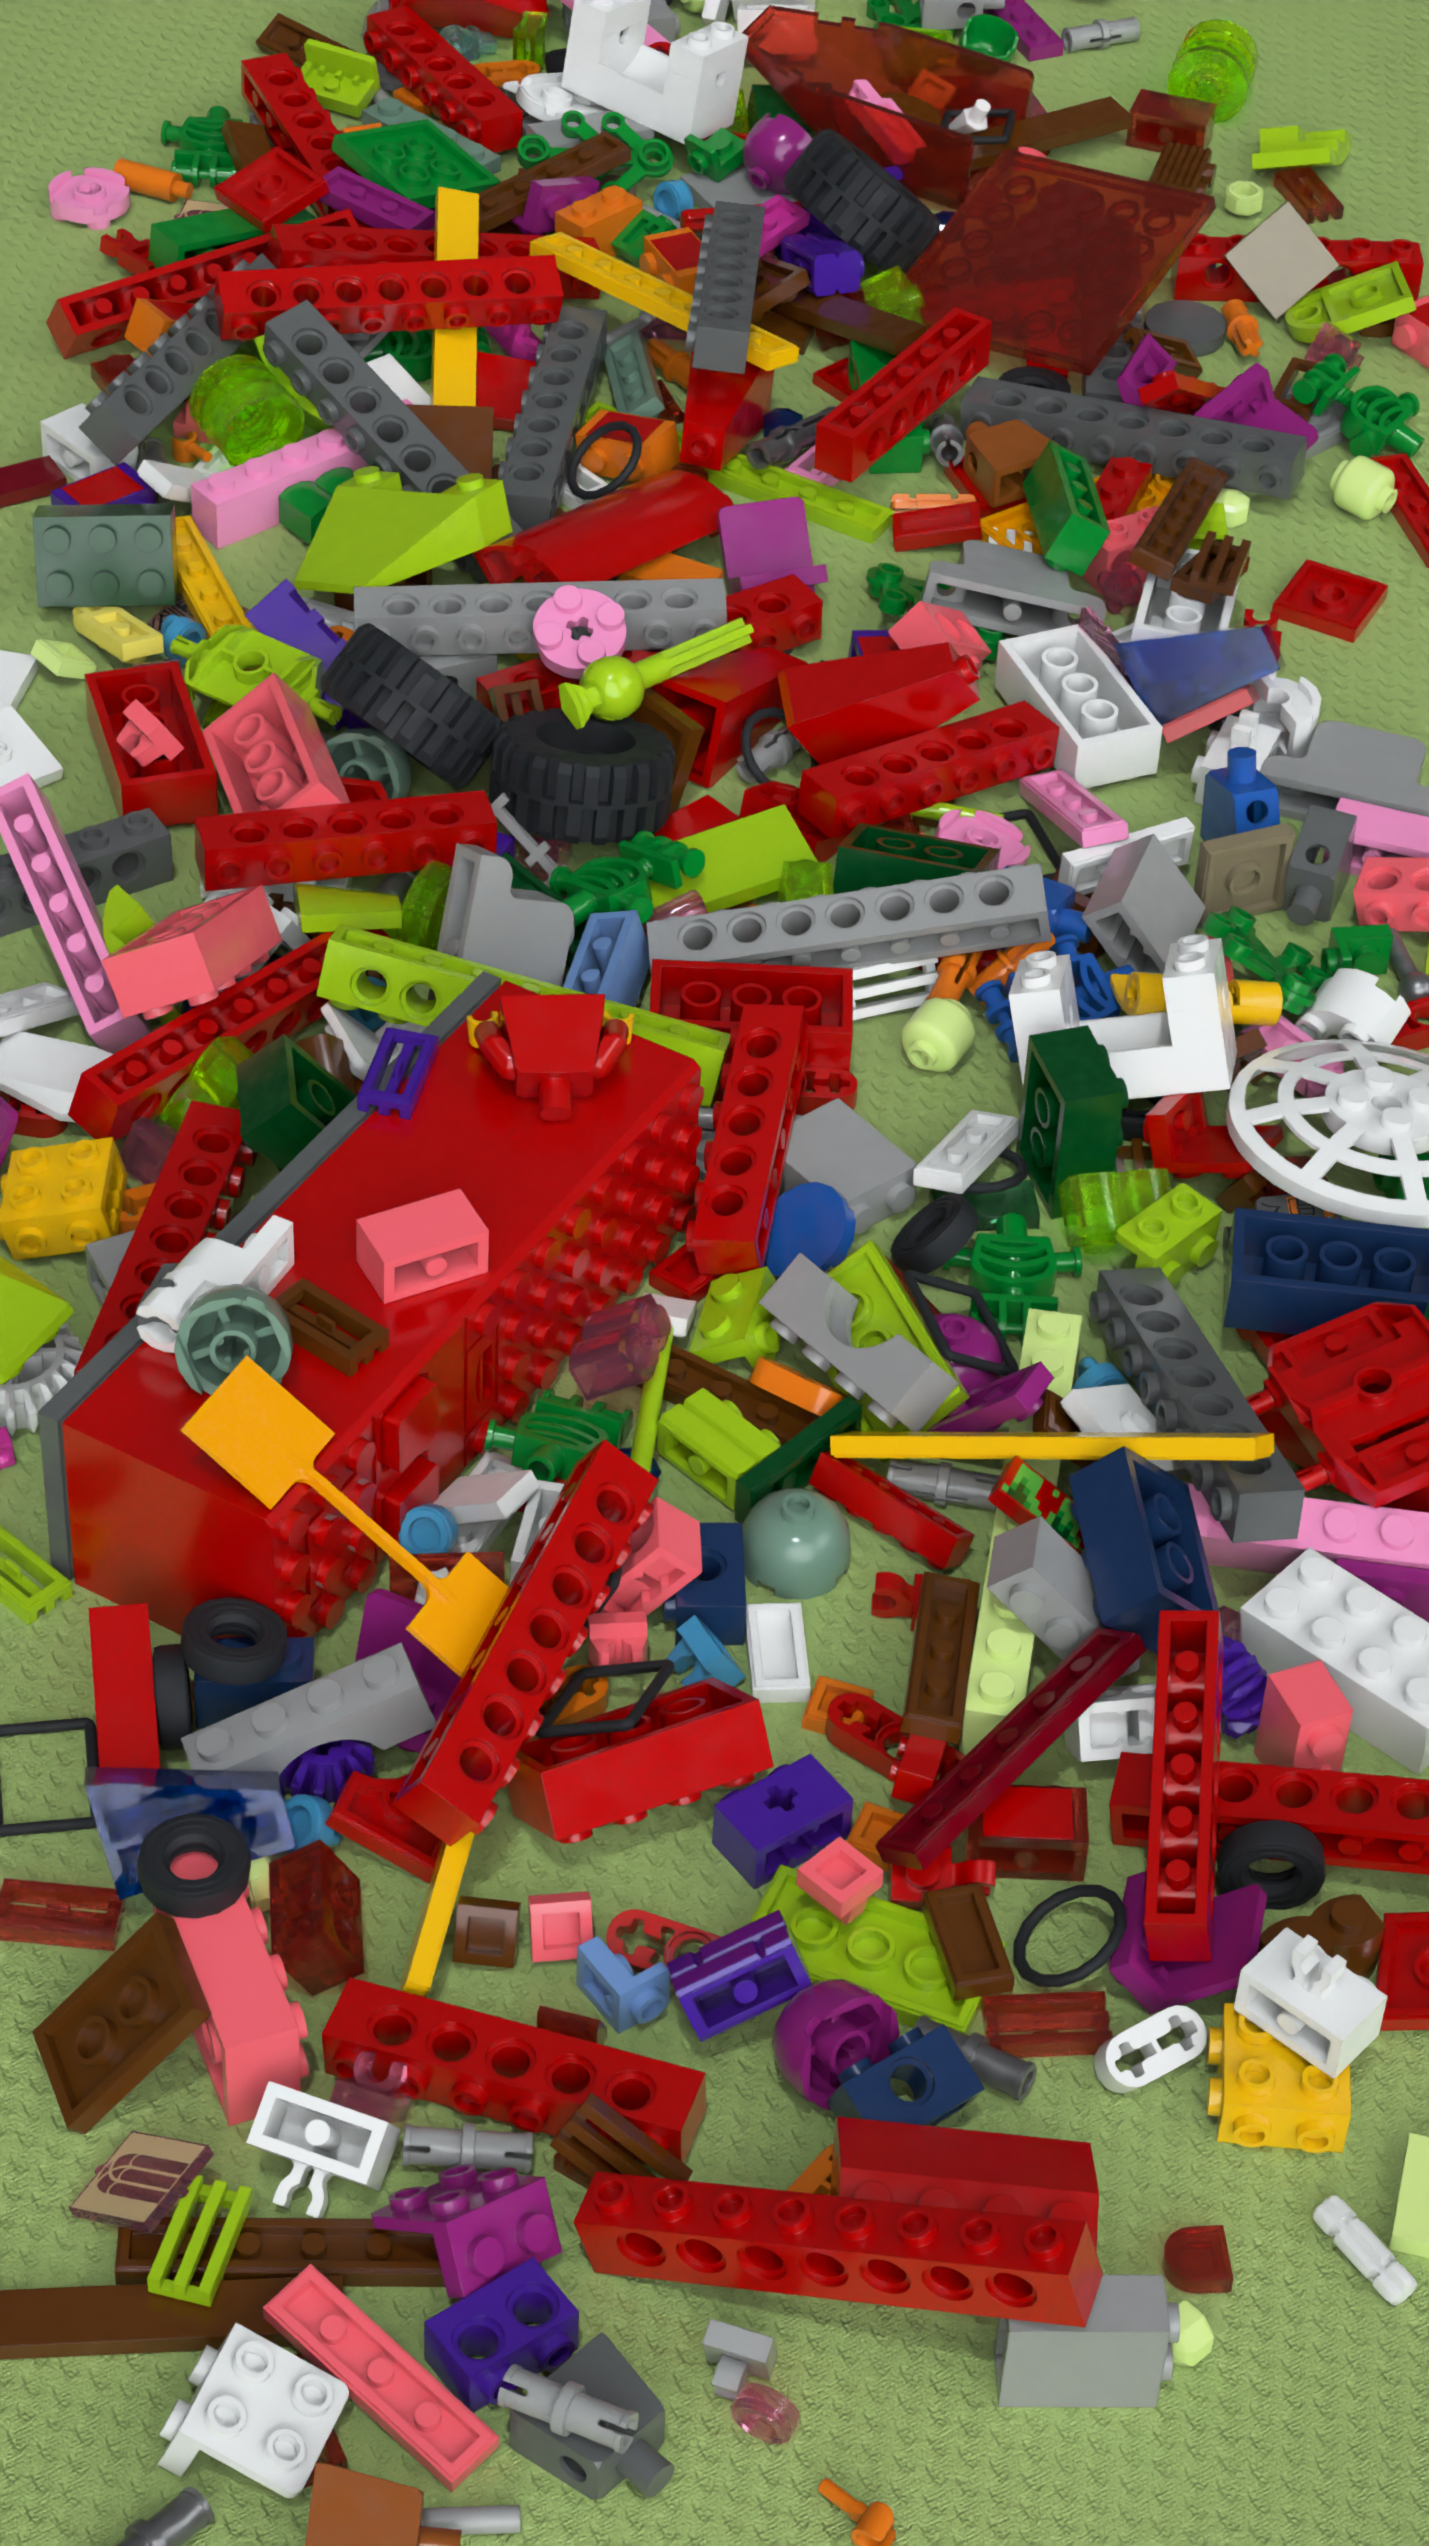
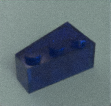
[1114,623,1286,725]
[84,1767,297,1900]

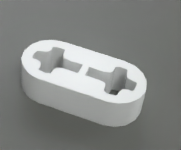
[1094,2005,1207,2094]

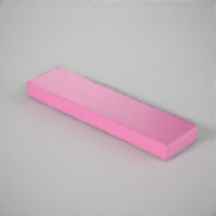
[1019,769,1129,848]

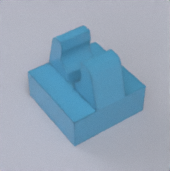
[667,1615,746,1687]

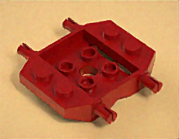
[1245,1301,1429,1508]

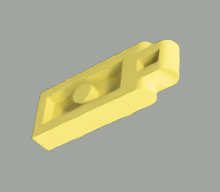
[73,606,164,664]

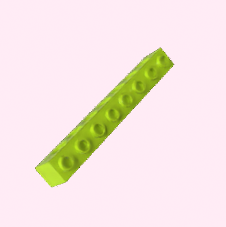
[316,924,730,1108]

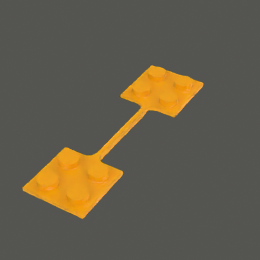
[181,1355,509,1677]

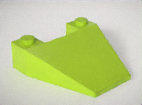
[294,466,513,594]

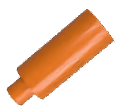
[113,158,193,202]

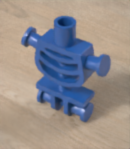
[974,934,1135,1062]

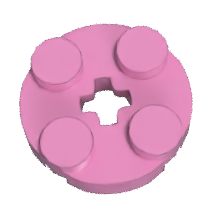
[48,167,130,230]
[533,585,627,679]
[934,809,1031,869]

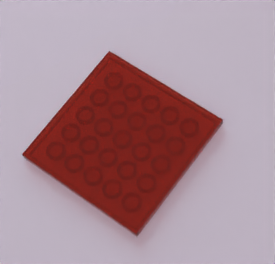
[880,149,1216,376]

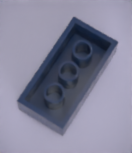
[1223,1207,1429,1335]

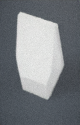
[0,1031,154,1127]

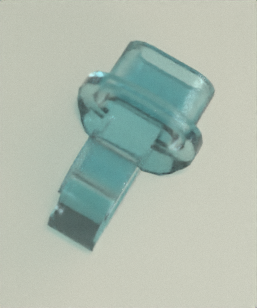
[440,25,497,61]

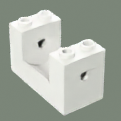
[561,0,749,144]
[1009,934,1237,1099]

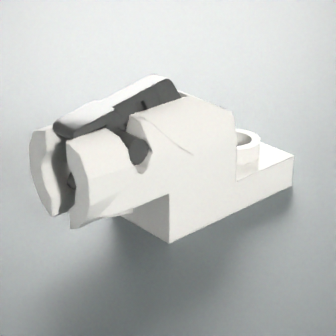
[136,1215,294,1353]

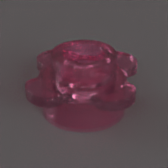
[1097,563,1143,614]

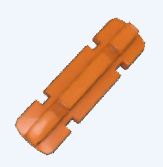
[890,494,976,514]

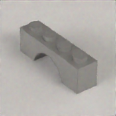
[759,1253,959,1432]
[181,1643,436,1820]

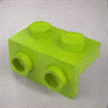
[301,39,381,118]
[1115,1183,1223,1288]
[689,1266,782,1368]

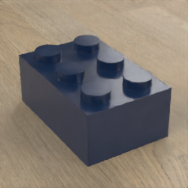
[1068,1446,1224,1654]

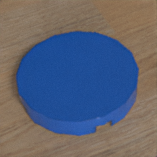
[764,1182,856,1278]

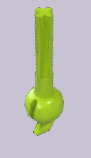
[558,618,754,730]

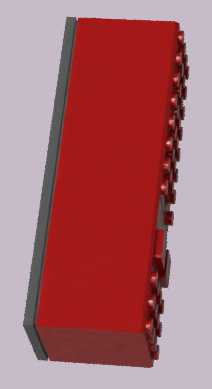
[38,971,704,1638]

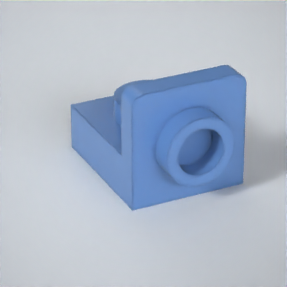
[576,1936,671,2034]

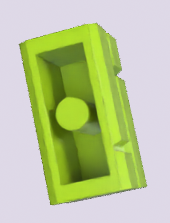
[657,1388,781,1511]

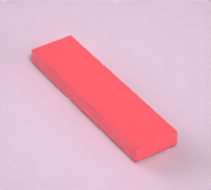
[263,2264,499,2492]

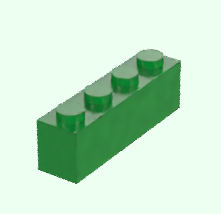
[148,208,316,268]
[847,340,930,474]
[1022,440,1110,576]

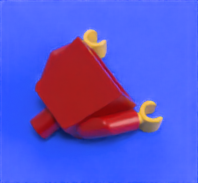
[467,994,634,1122]

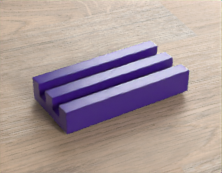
[357,1027,439,1120]

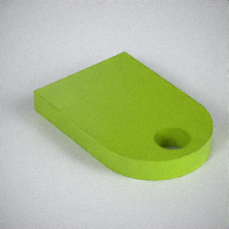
[1285,261,1416,343]

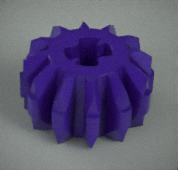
[1221,1635,1267,1739]
[277,1740,375,1803]

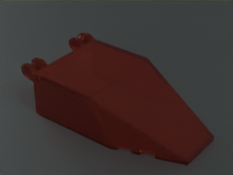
[742,5,1050,224]

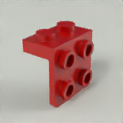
[1143,1092,1284,1179]

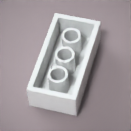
[1123,548,1240,693]
[994,623,1163,789]
[1235,1547,1429,1775]

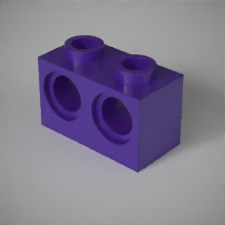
[424,2257,579,2413]

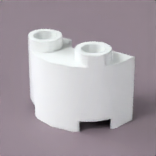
[1248,669,1322,758]
[1295,968,1412,1045]

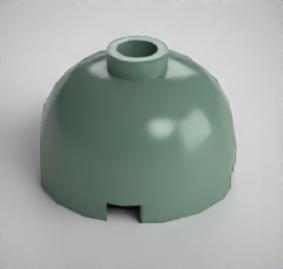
[326,727,412,799]
[174,1284,294,1395]
[742,1488,851,1599]

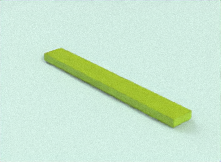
[583,401,894,544]

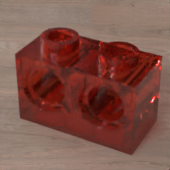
[269,1839,365,1997]

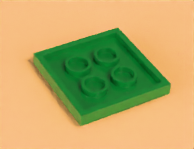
[331,119,501,209]

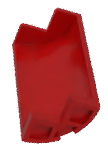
[473,470,733,584]

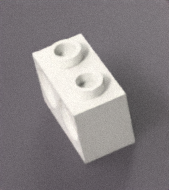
[1064,1683,1156,1762]

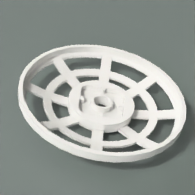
[1225,1039,1429,1228]

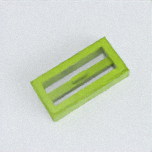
[0,1525,73,1625]
[147,2173,253,2307]

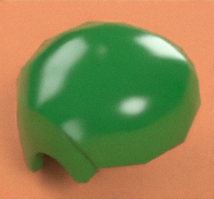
[958,14,1019,73]

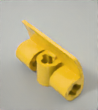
[1110,972,1283,1027]

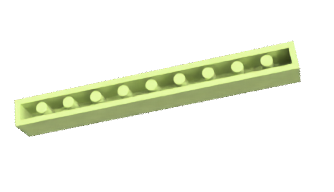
[959,1308,1082,1755]

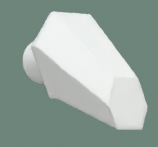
[947,99,991,137]

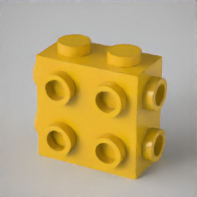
[0,1137,128,1261]
[1206,2003,1351,2153]

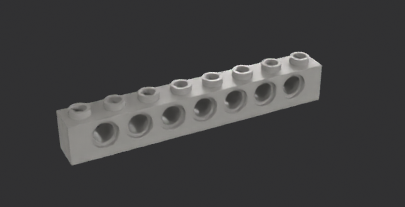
[354,578,727,656]
[646,863,1052,972]

